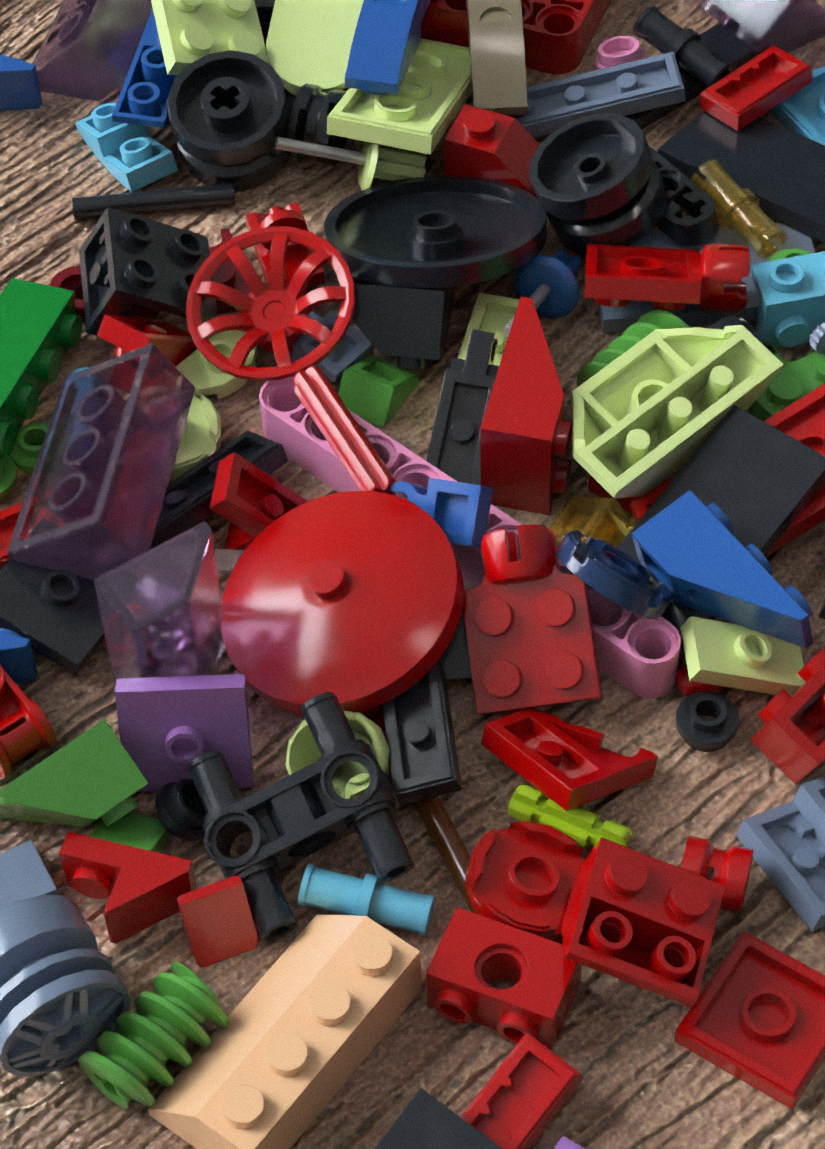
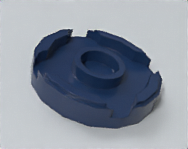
[556,530,673,620]

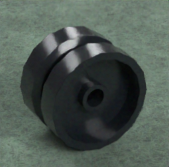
[167,50,290,191]
[529,113,668,254]

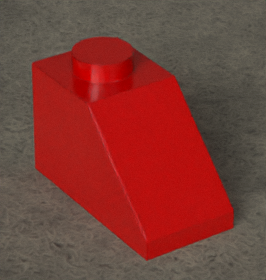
[444,104,546,212]

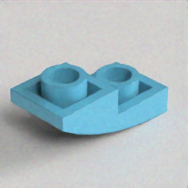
[75,103,178,192]

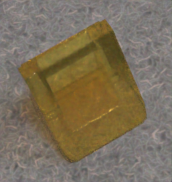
[549,497,633,548]

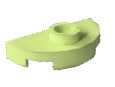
[161,330,258,399]

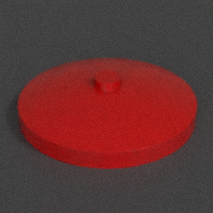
[220,491,464,716]

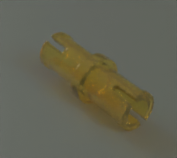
[691,160,787,258]

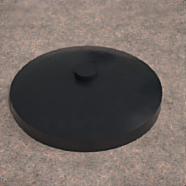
[324,175,547,288]

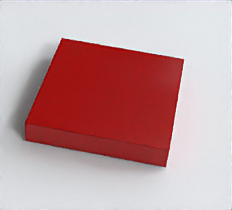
[674,930,825,1110]

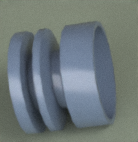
[0,895,131,1076]

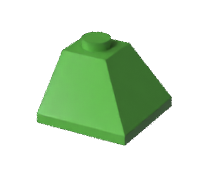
[0,719,148,827]

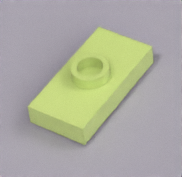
[680,616,805,696]

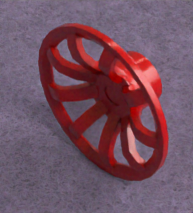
[186,226,356,381]

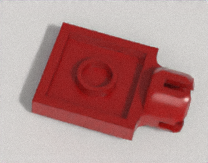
[584,244,751,313]
[462,524,603,715]

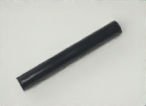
[72,183,235,220]

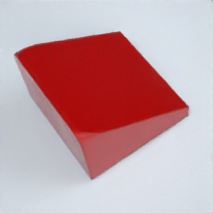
[177,875,258,967]

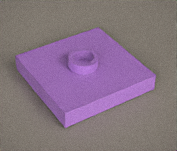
[115,674,254,792]

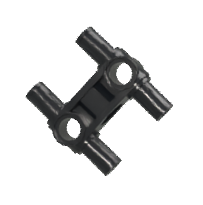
[187,692,415,941]

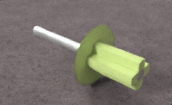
[275,137,426,190]

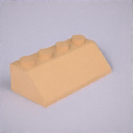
[148,914,422,1149]

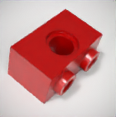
[426,907,582,1050]

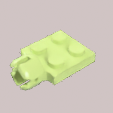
[151,0,269,76]

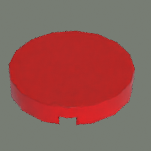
[465,821,585,941]

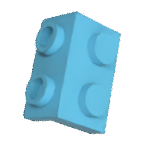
[751,251,825,349]

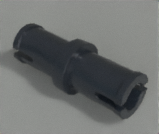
[633,6,733,88]

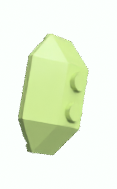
[570,325,784,498]

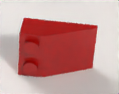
[480,296,572,515]

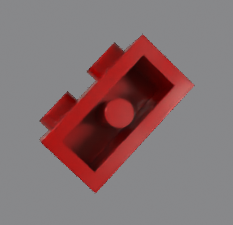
[750,647,825,784]

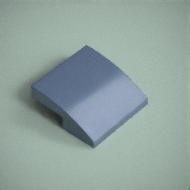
[736,776,825,932]

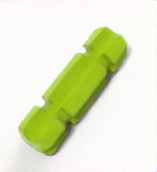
[508,785,632,848]

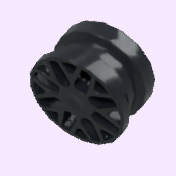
[287,83,348,166]

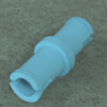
[298,864,435,937]

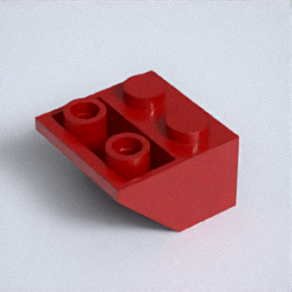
[561,837,725,1007]

